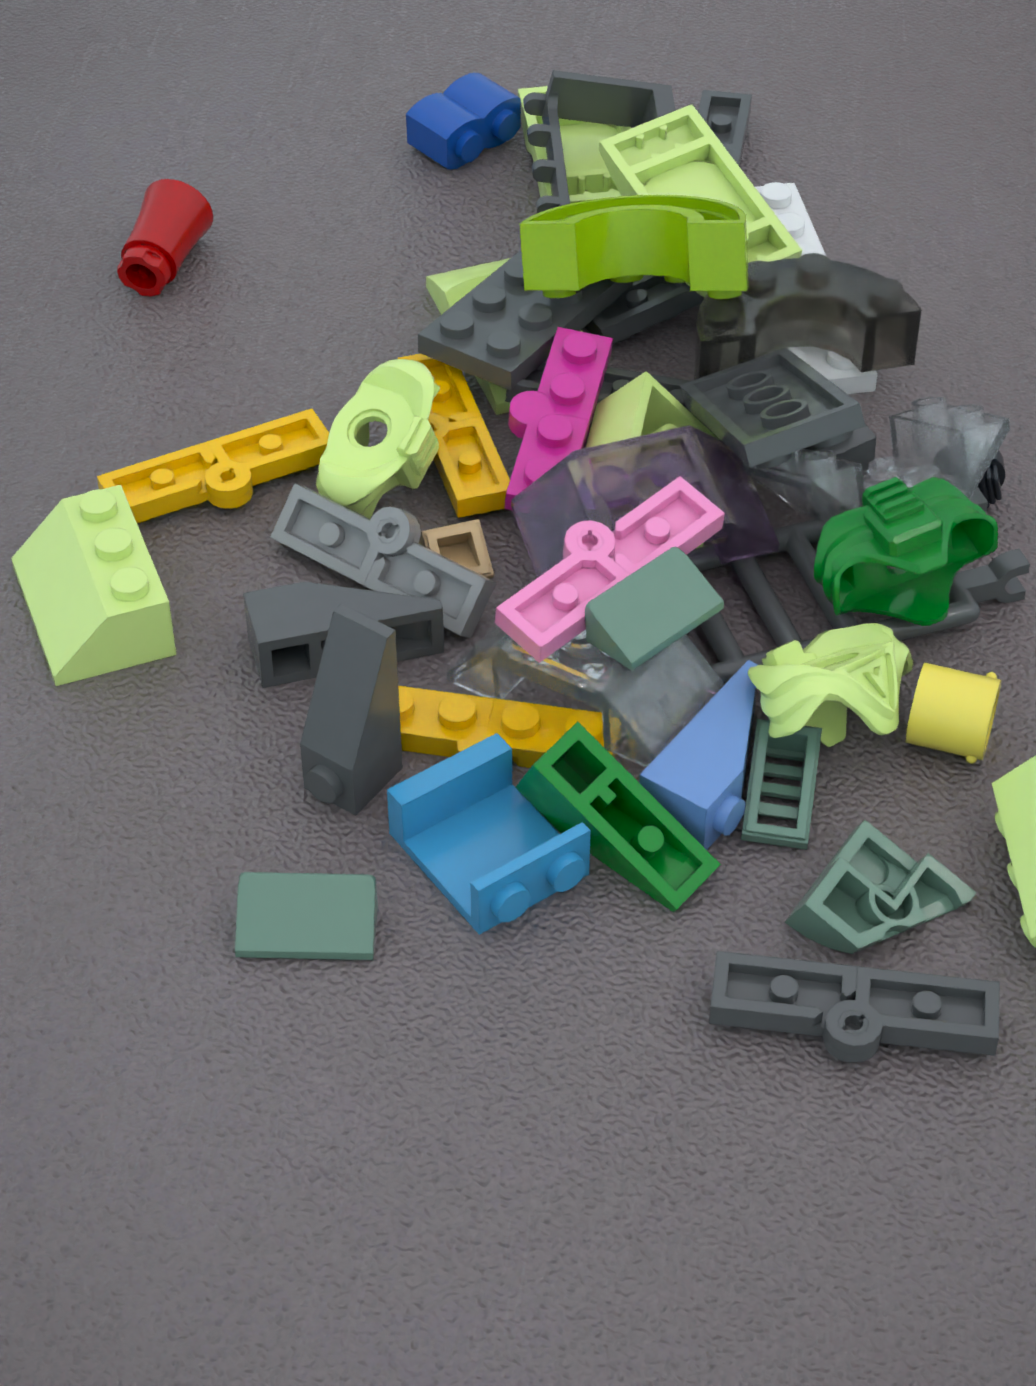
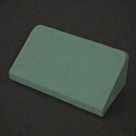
[585,546,724,671]
[235,872,378,960]

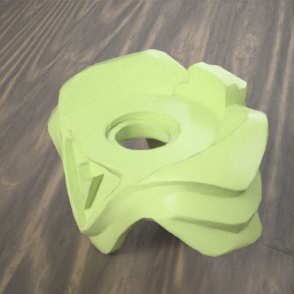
[316,359,440,519]
[748,623,913,747]

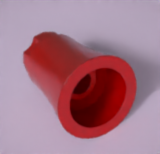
[117,179,213,297]

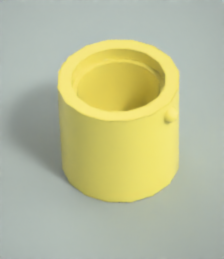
[906,663,1002,764]

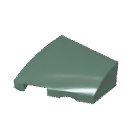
[785,820,977,954]

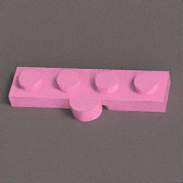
[495,476,725,663]

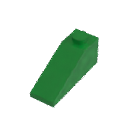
[515,722,721,912]

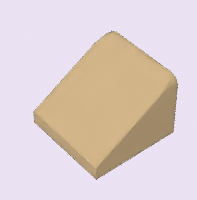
[419,519,494,579]

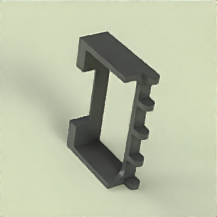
[523,70,676,213]

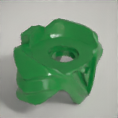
[814,477,998,626]

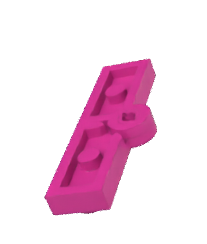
[505,327,613,521]

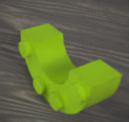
[519,195,749,299]

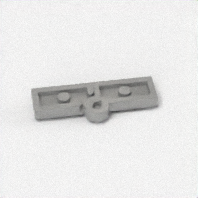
[270,483,496,638]

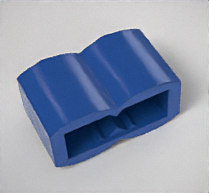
[406,73,521,170]

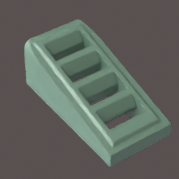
[741,719,822,850]

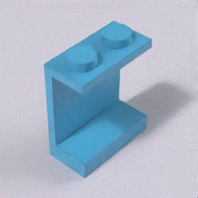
[387,733,591,935]

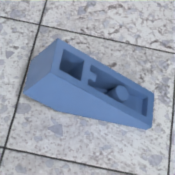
[639,660,758,850]

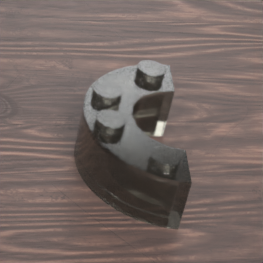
[694,253,922,380]

